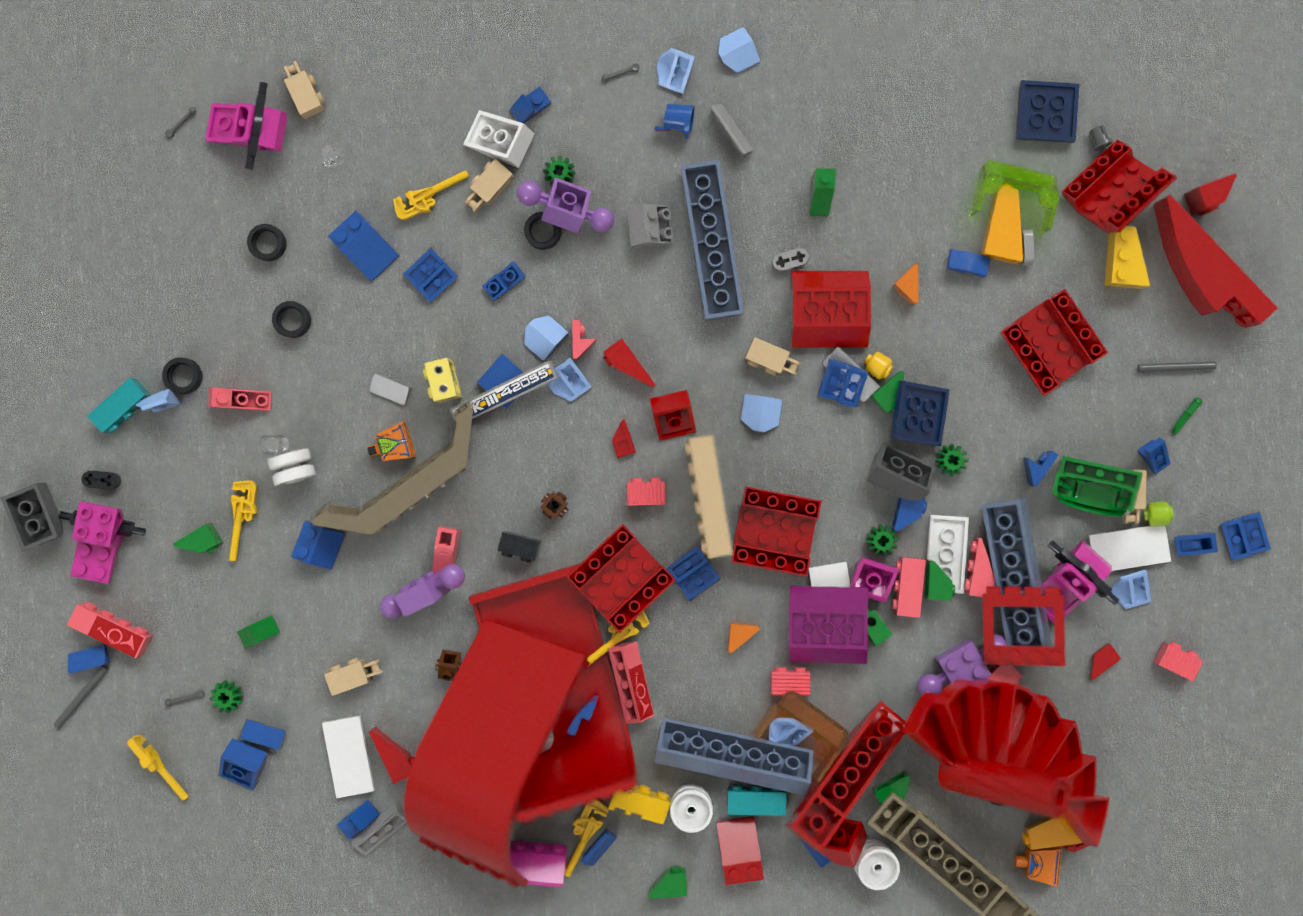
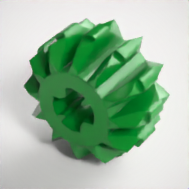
[543,155,576,186]
[935,444,969,476]
[865,524,899,557]
[209,680,244,713]

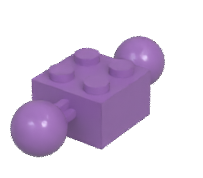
[517,178,614,233]
[380,564,465,619]
[917,635,1007,695]

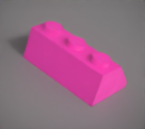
[504,840,568,887]

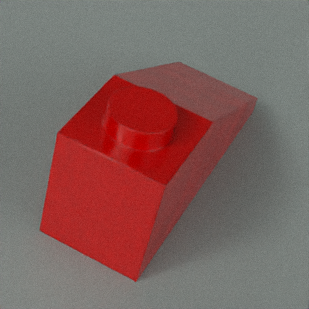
[603,338,656,388]
[369,727,414,784]

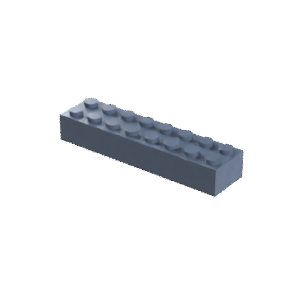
[680,160,744,321]
[982,497,1052,647]
[654,718,814,796]

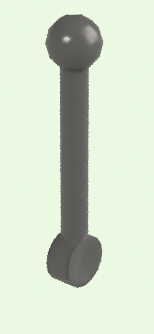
[601,63,639,82]
[165,107,196,138]
[165,690,205,707]

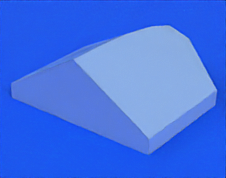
[718,27,760,73]
[656,48,695,94]
[524,316,569,361]
[548,358,592,402]
[136,389,181,412]
[741,394,782,432]
[1111,570,1151,609]
[768,718,813,746]

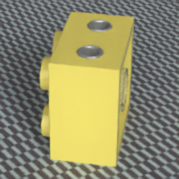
[423,358,462,403]

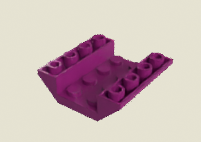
[789,586,868,664]

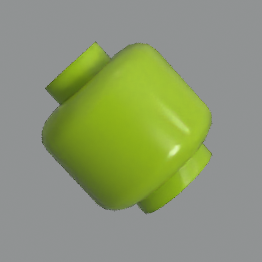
[1144,501,1174,527]

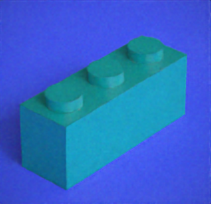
[87,378,151,434]
[727,784,786,816]

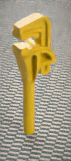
[393,170,469,220]
[229,480,258,561]
[587,611,650,667]
[127,735,189,801]
[565,799,609,877]

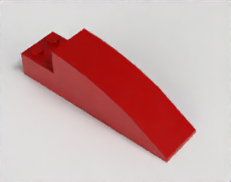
[1153,194,1278,328]
[785,701,906,852]

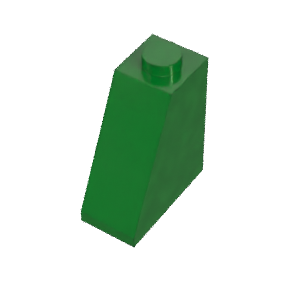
[809,168,836,217]

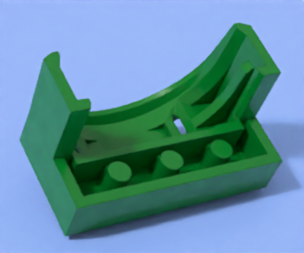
[1052,456,1143,517]

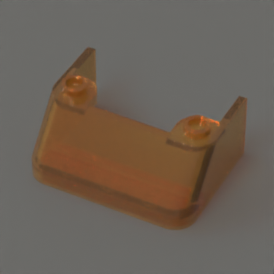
[752,691,849,782]

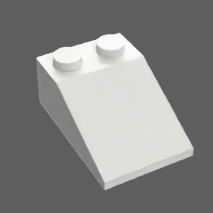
[463,110,534,168]

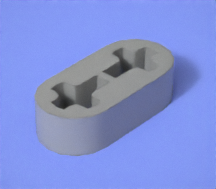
[1021,229,1034,266]
[772,248,808,272]

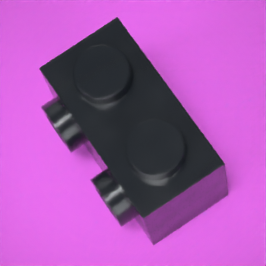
[497,531,542,563]

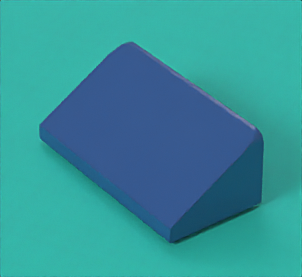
[68,644,110,674]
[582,828,617,866]

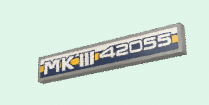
[450,360,559,422]

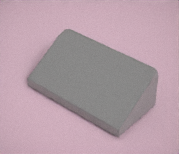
[369,373,412,406]

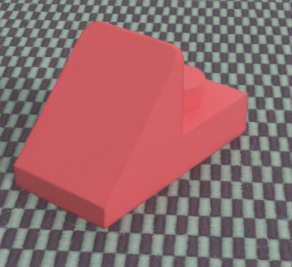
[572,320,597,360]

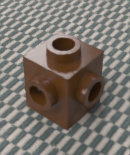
[540,491,569,519]
[435,649,462,681]

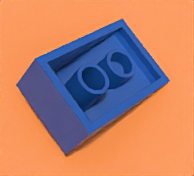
[328,210,399,281]

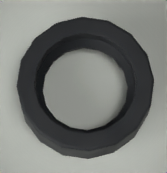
[524,212,561,250]
[247,224,287,262]
[272,301,311,338]
[162,357,203,394]

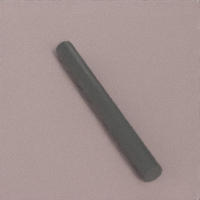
[1137,362,1217,372]
[54,665,109,728]

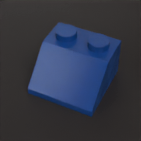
[291,520,346,569]
[219,738,267,791]

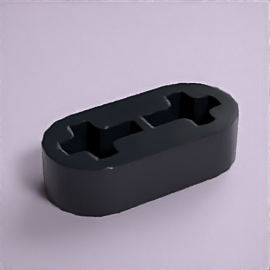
[82,471,121,489]

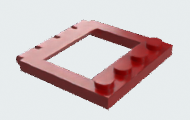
[983,586,1066,667]

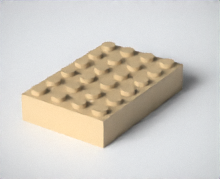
[684,435,732,558]

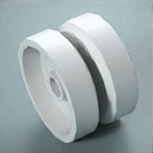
[267,449,316,486]
[670,784,713,833]
[854,839,900,890]

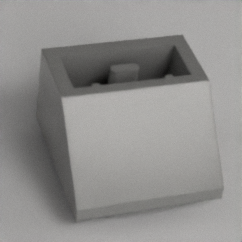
[627,204,674,247]

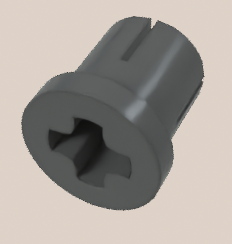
[1089,125,1113,151]

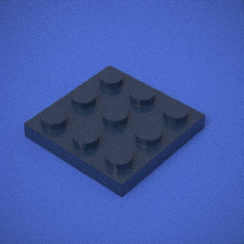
[1016,80,1079,143]
[890,381,950,446]

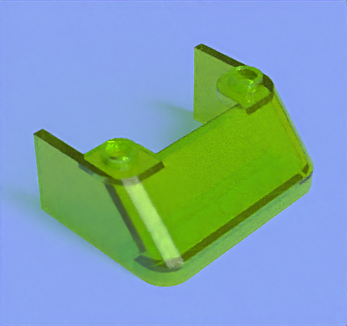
[969,160,1059,234]

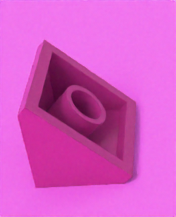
[850,557,899,603]

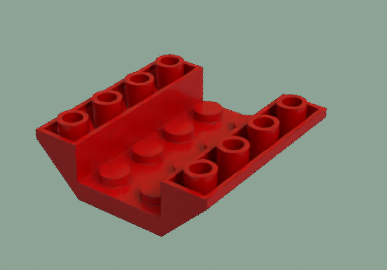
[1061,139,1177,233]
[791,271,871,348]
[1000,289,1109,396]
[731,486,822,577]
[567,524,676,633]

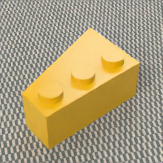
[1104,226,1150,289]
[608,785,671,824]

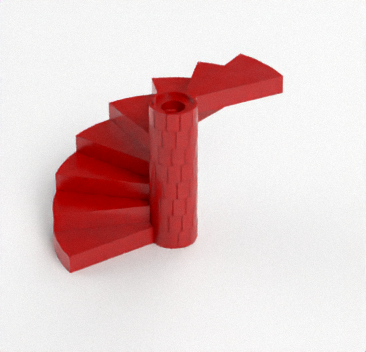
[902,679,1110,847]

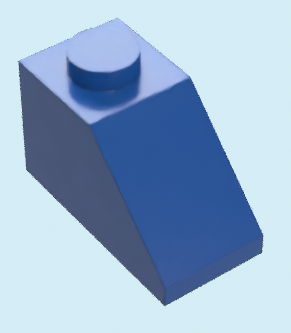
[891,497,927,531]

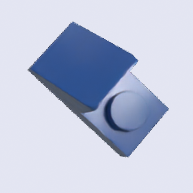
[509,86,552,124]
[1138,437,1171,474]
[1024,451,1058,487]
[1175,532,1218,556]
[337,799,380,839]

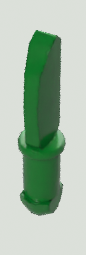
[1172,397,1202,435]

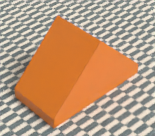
[892,264,918,305]
[727,622,761,654]

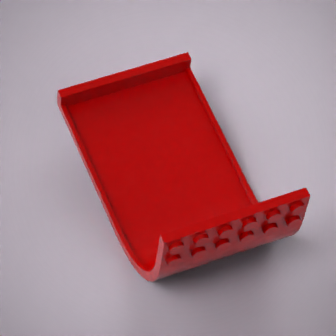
[468,563,637,823]
[404,619,590,888]

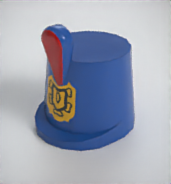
[654,104,695,139]

